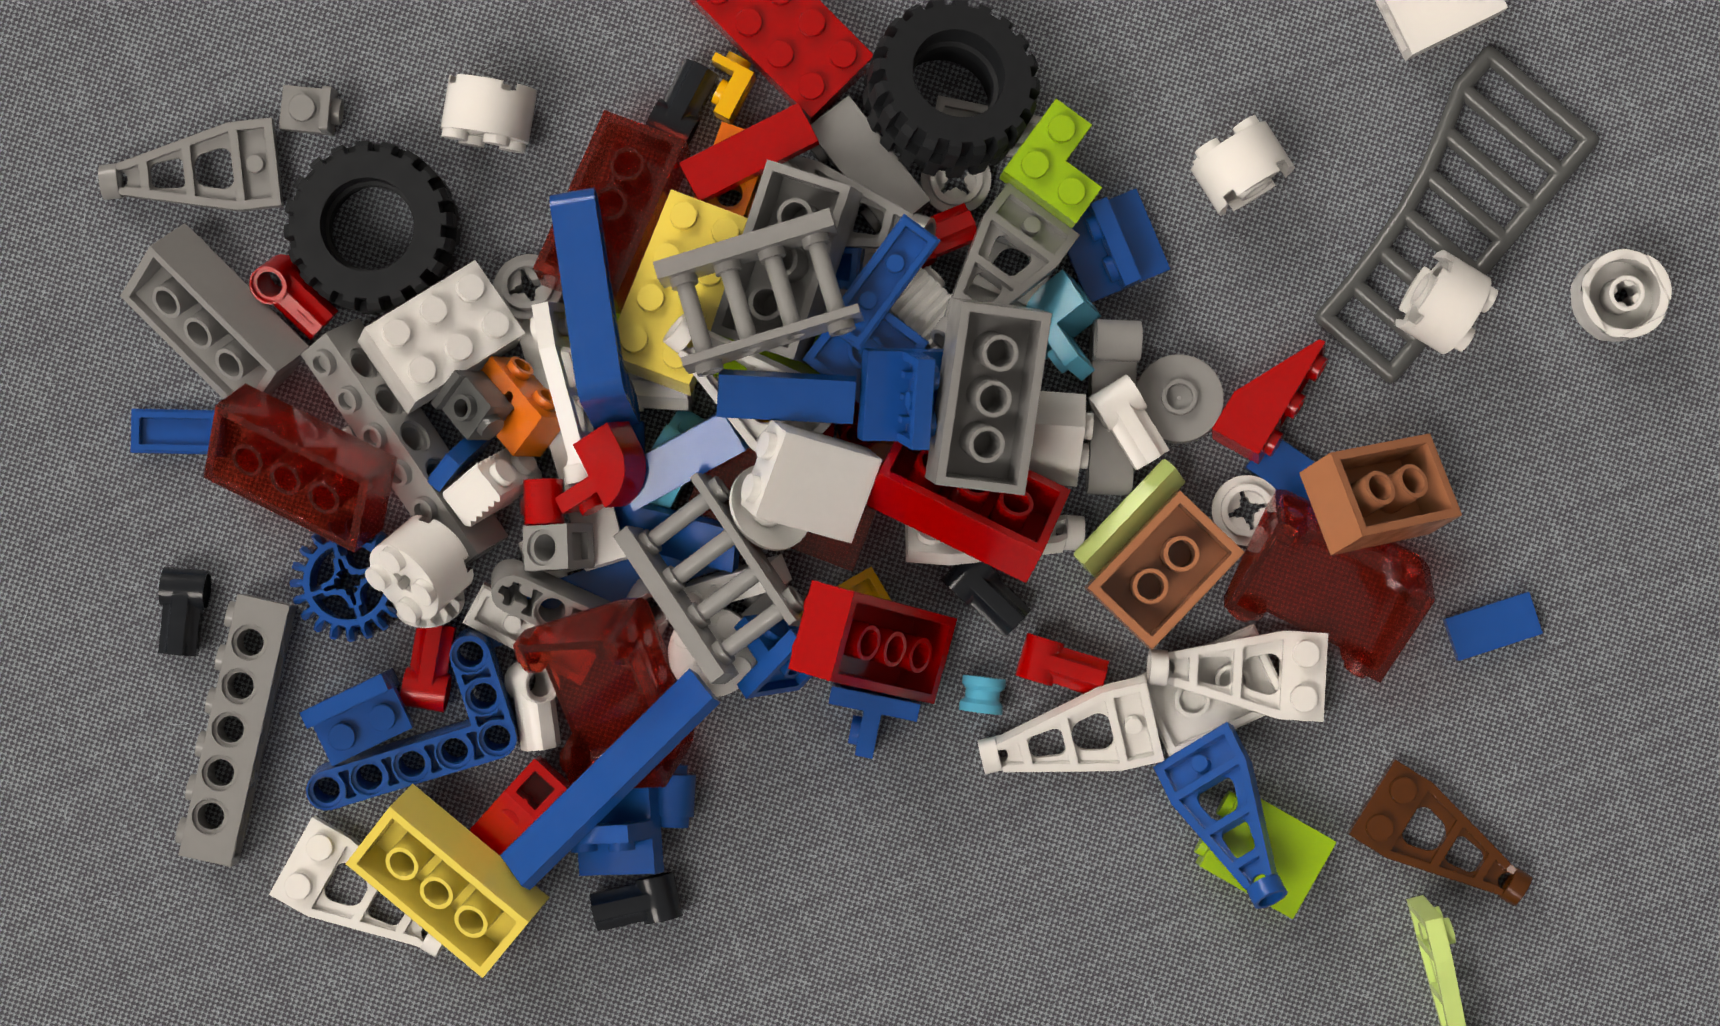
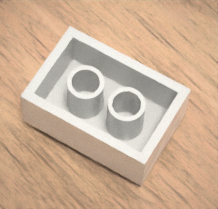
[357,260,525,415]

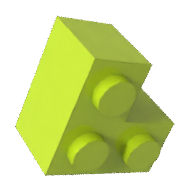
[999,99,1102,229]

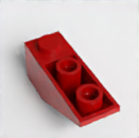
[1212,339,1328,465]
[469,755,572,856]

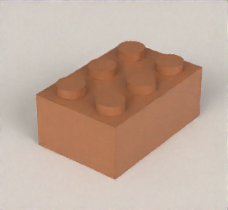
[1299,433,1462,555]
[1084,491,1245,649]

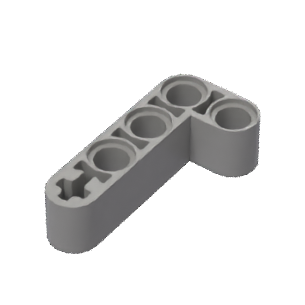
[1085,319,1143,496]
[491,559,669,667]

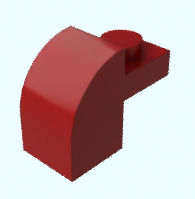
[555,421,646,516]

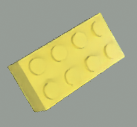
[617,189,748,396]
[346,783,550,978]

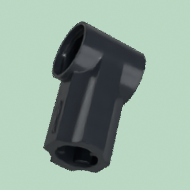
[643,58,719,154]
[941,562,1031,637]
[158,566,212,657]
[590,872,683,931]

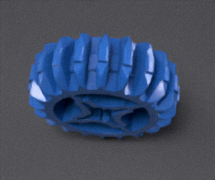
[290,522,398,642]

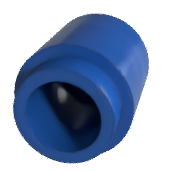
[651,763,696,828]

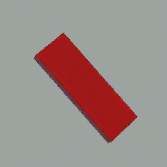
[679,103,819,202]

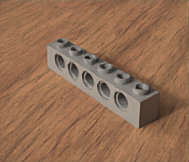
[301,318,509,566]
[175,594,297,867]

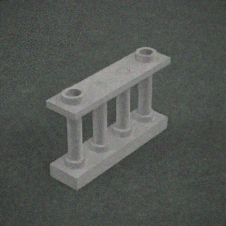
[653,208,864,377]
[613,473,804,684]

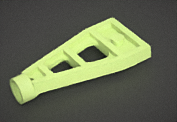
[1406,895,1466,1026]

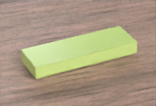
[1074,459,1186,577]

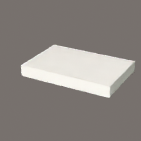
[1133,623,1279,757]

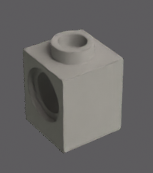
[522,523,595,571]

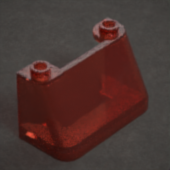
[1224,489,1436,683]
[513,597,694,788]

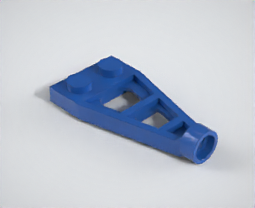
[1153,722,1287,909]

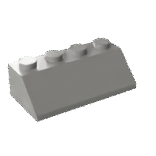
[120,223,309,420]

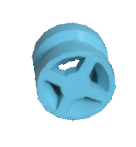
[959,674,1006,715]

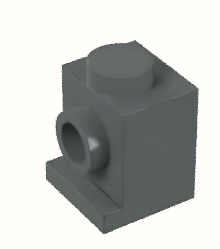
[431,370,514,440]

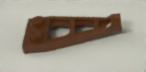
[1347,759,1532,906]

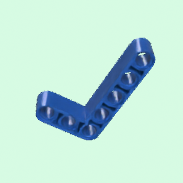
[549,187,641,430]
[306,628,519,811]

